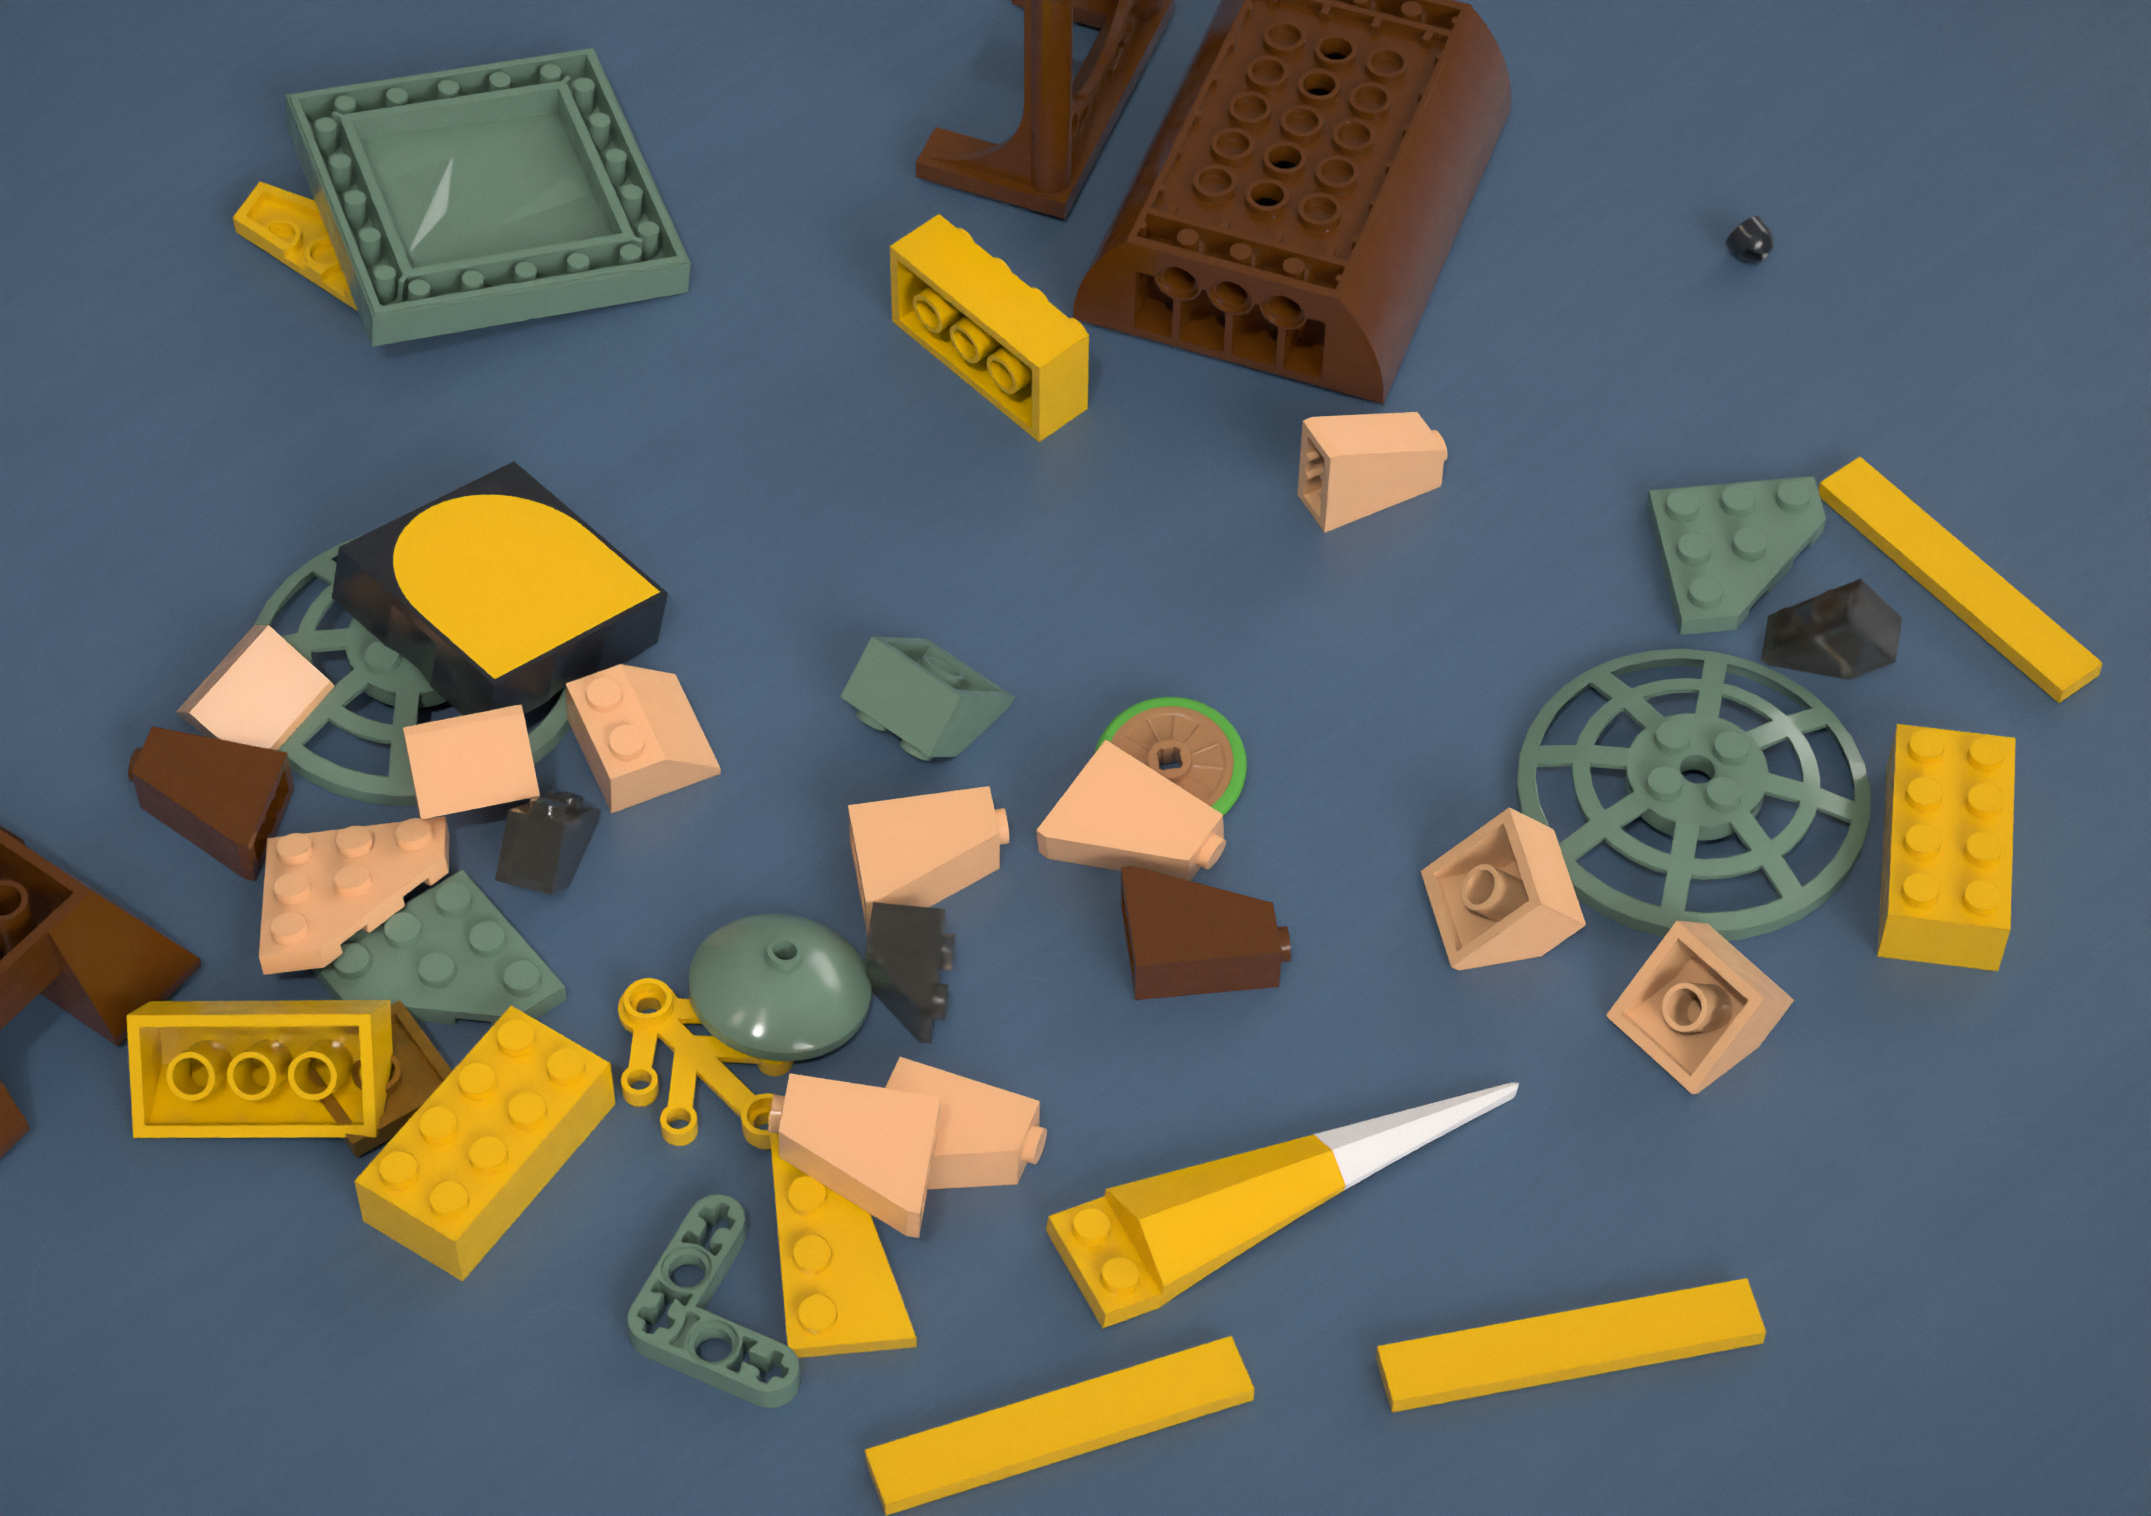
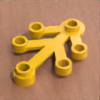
[618,978,794,1150]

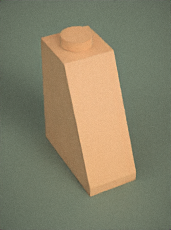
[1297,412,1448,533]
[1036,740,1227,881]
[848,786,1009,936]
[885,1057,1047,1189]
[768,1074,941,1238]

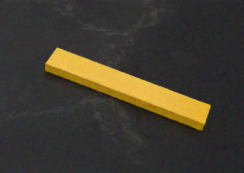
[1818,456,2103,703]
[1376,1278,1766,1413]
[865,1336,1255,1516]

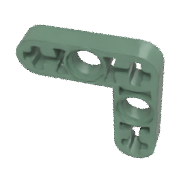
[627,1194,800,1408]

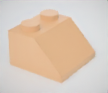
[566,664,721,813]
[1421,807,1586,971]
[1606,921,1794,1094]

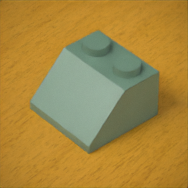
[840,636,1015,761]

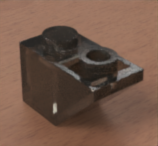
[1761,578,1902,680]
[495,790,601,894]
[865,902,957,1044]

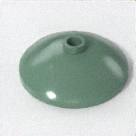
[688,913,872,1061]

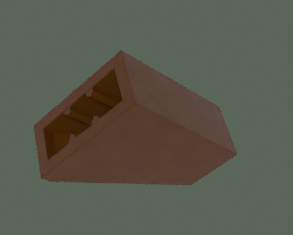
[128,726,295,881]
[1120,866,1291,1000]

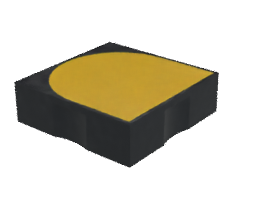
[332,461,668,716]

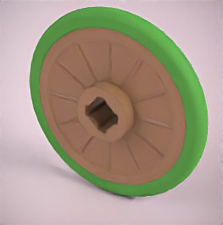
[1094,697,1247,816]

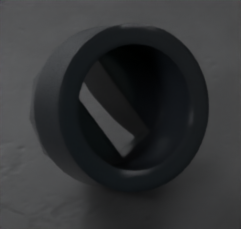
[1726,215,1774,263]

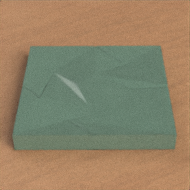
[285,48,691,347]

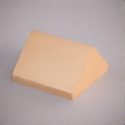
[176,625,335,750]
[403,704,540,819]

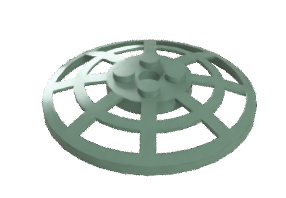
[253,535,571,807]
[1516,649,1871,941]

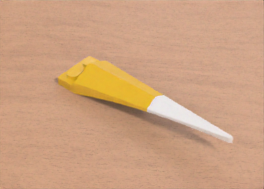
[1046,1082,1519,1329]

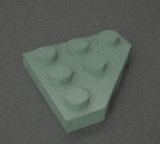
[1647,476,1826,635]
[312,869,567,1026]

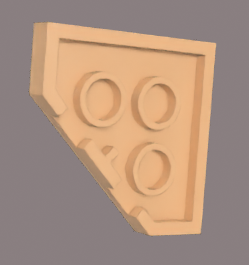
[259,816,450,975]

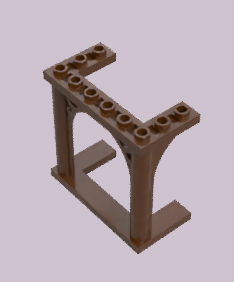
[916,0,1175,219]

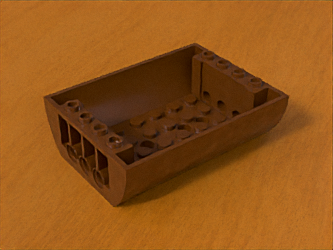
[1072,0,1511,404]

